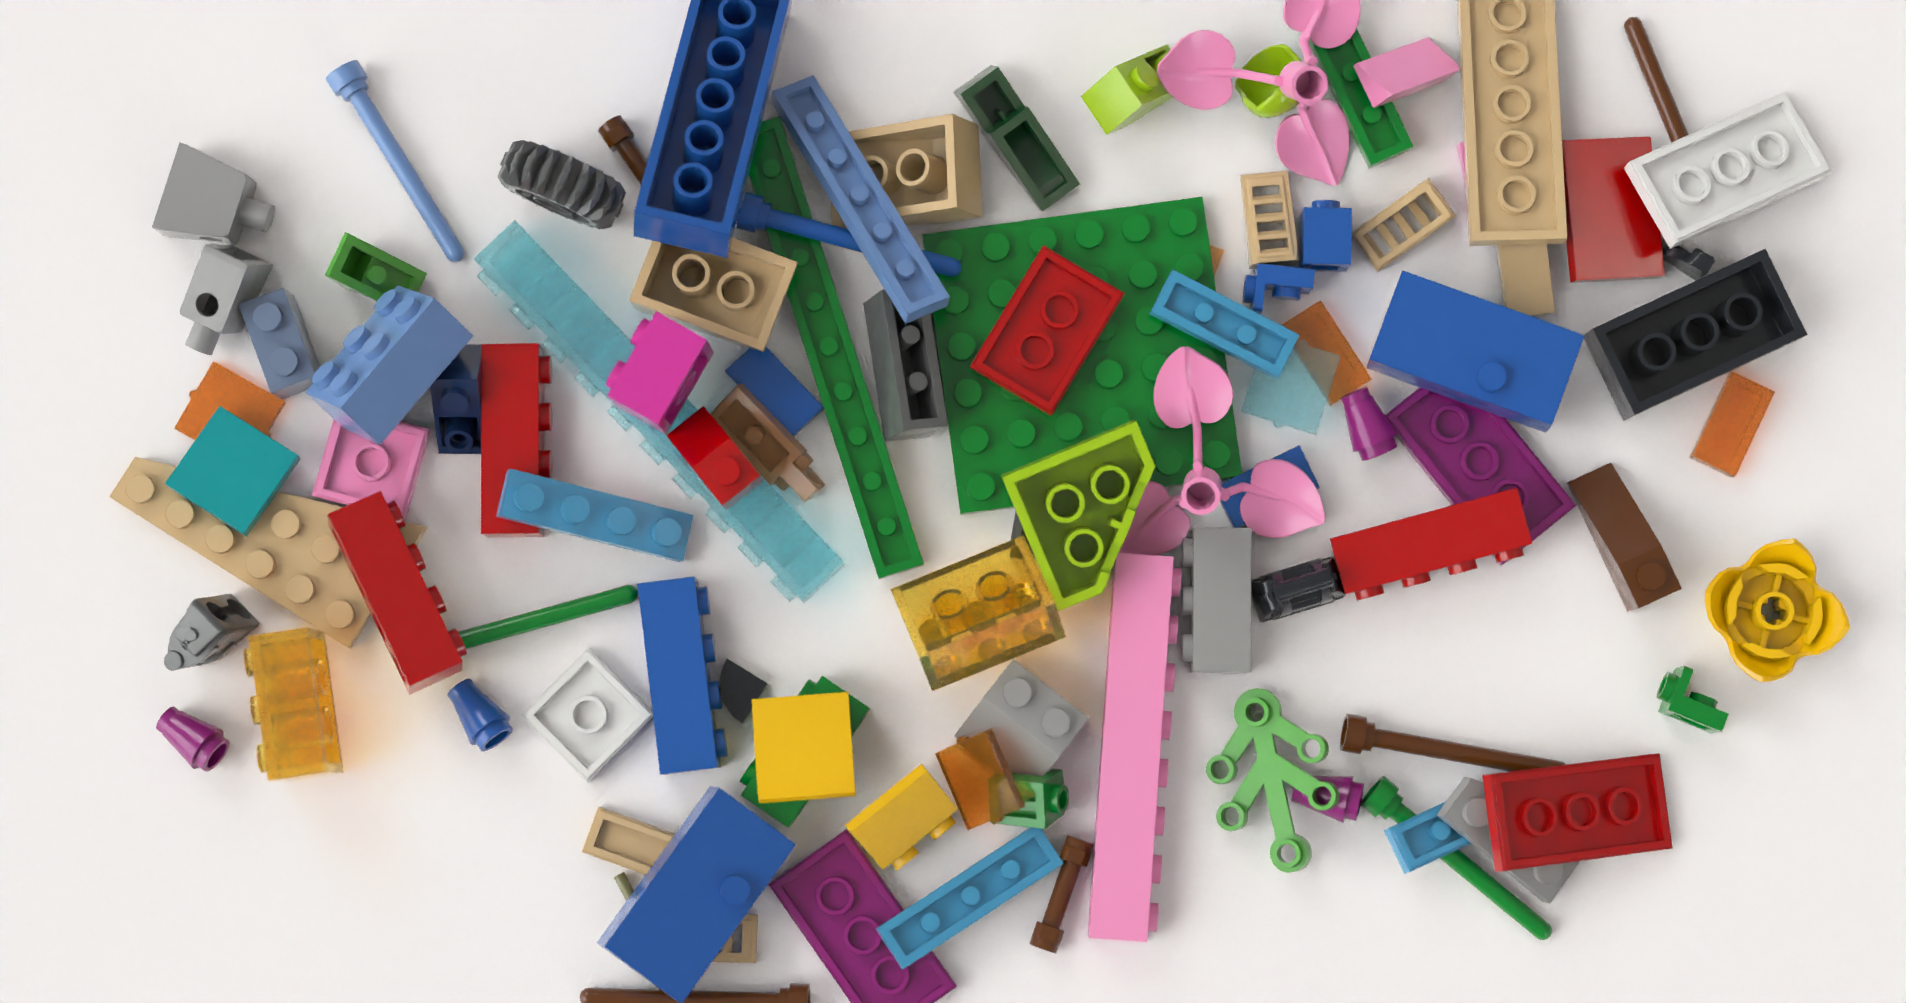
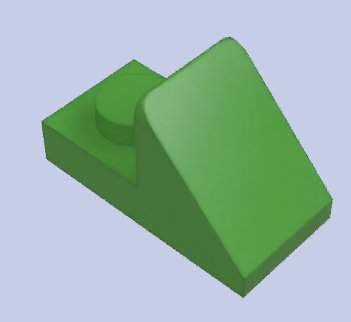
[325,232,427,302]

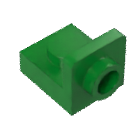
[1657,666,1729,734]
[991,769,1069,829]

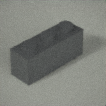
[863,290,948,441]

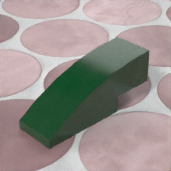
[953,65,1080,211]

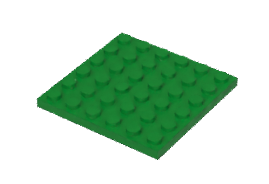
[922,196,1242,515]

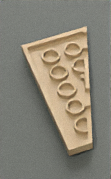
[109,457,428,648]

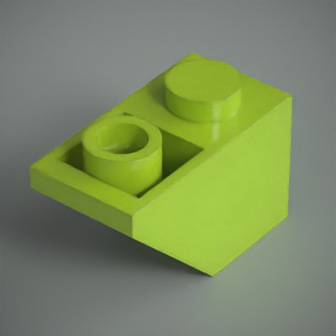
[1080,44,1172,135]

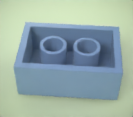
[305,285,473,445]

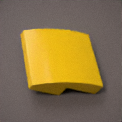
[752,692,856,803]

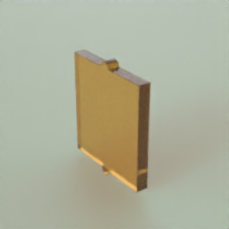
[174,361,286,440]
[935,728,1025,830]

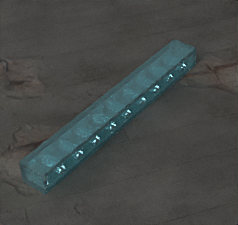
[474,220,845,604]

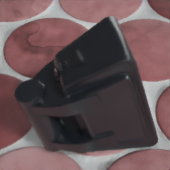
[1251,557,1345,622]

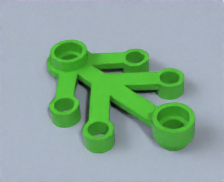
[1206,688,1340,873]

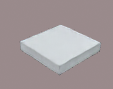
[521,648,653,783]

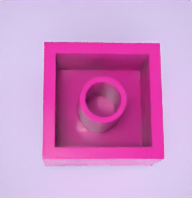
[606,311,714,435]

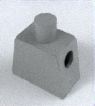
[152,142,275,245]
[180,244,274,355]

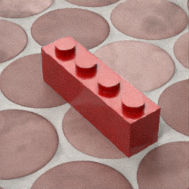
[481,343,553,538]
[1330,488,1533,601]
[327,491,467,695]

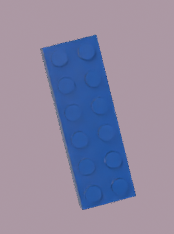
[633,0,792,258]

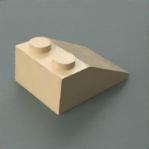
[830,114,983,228]
[629,238,798,352]

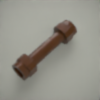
[598,115,647,184]
[1029,835,1094,954]

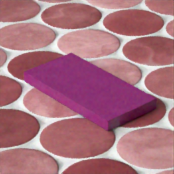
[1385,388,1577,566]
[768,829,957,1003]

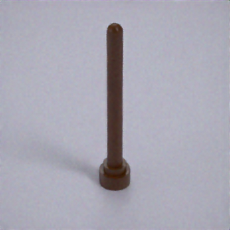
[1624,17,1689,142]
[1340,713,1566,771]
[579,983,811,1003]

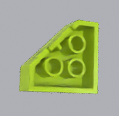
[1001,420,1155,611]

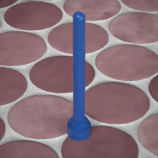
[736,192,962,277]

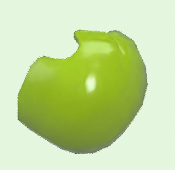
[1235,44,1301,118]

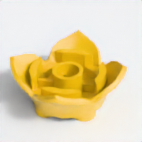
[1704,538,1850,682]

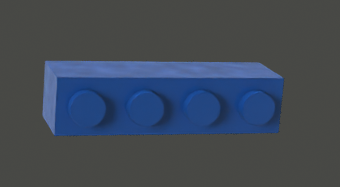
[637,577,728,775]

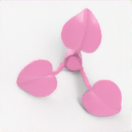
[1157,0,1361,186]
[1119,346,1325,555]

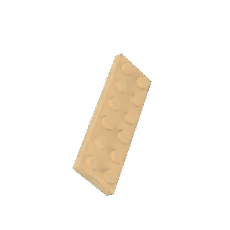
[1457,0,1567,246]

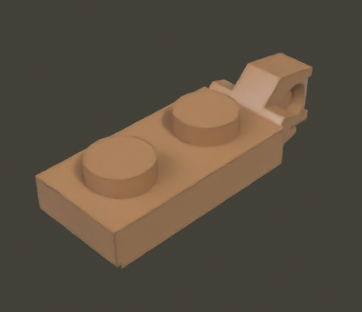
[710,383,825,502]

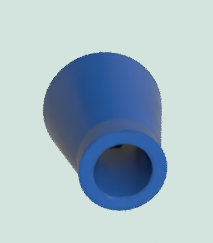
[447,678,513,752]

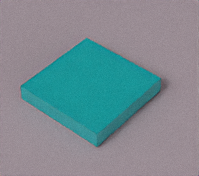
[165,406,301,537]

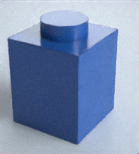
[1299,200,1352,272]

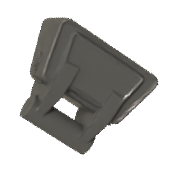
[164,593,260,671]

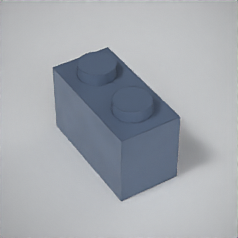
[238,288,320,400]

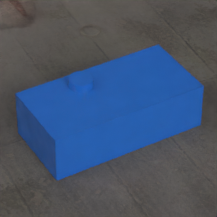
[1366,270,1585,433]
[597,786,796,1003]

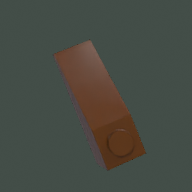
[1567,463,1682,612]

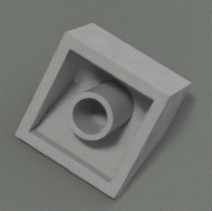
[954,659,1089,776]

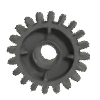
[497,140,626,229]

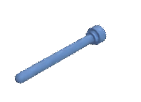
[326,60,464,262]

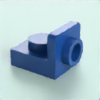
[1242,263,1315,314]

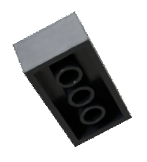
[1584,248,1808,421]

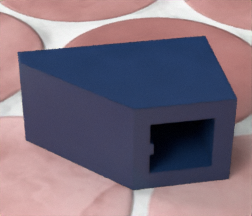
[430,344,481,454]

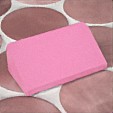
[1353,37,1461,108]

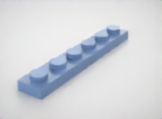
[771,75,950,324]

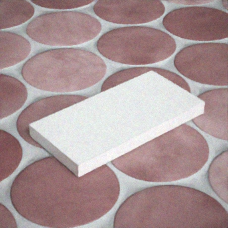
[1624,91,1833,249]

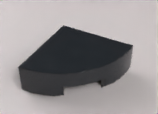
[1662,242,1716,281]
[720,659,768,724]

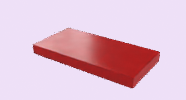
[1482,753,1673,872]

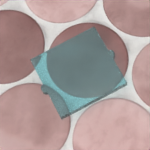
[1241,339,1341,435]

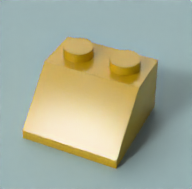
[845,764,958,871]

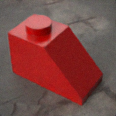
[666,406,763,511]

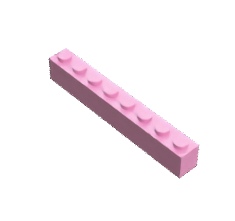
[1088,553,1182,942]

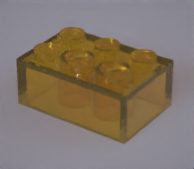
[891,535,1066,691]
[243,627,344,781]

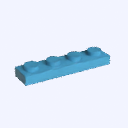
[496,469,694,562]
[876,827,1064,969]

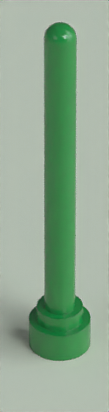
[458,585,638,649]
[1360,776,1552,940]

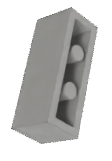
[1181,527,1252,673]

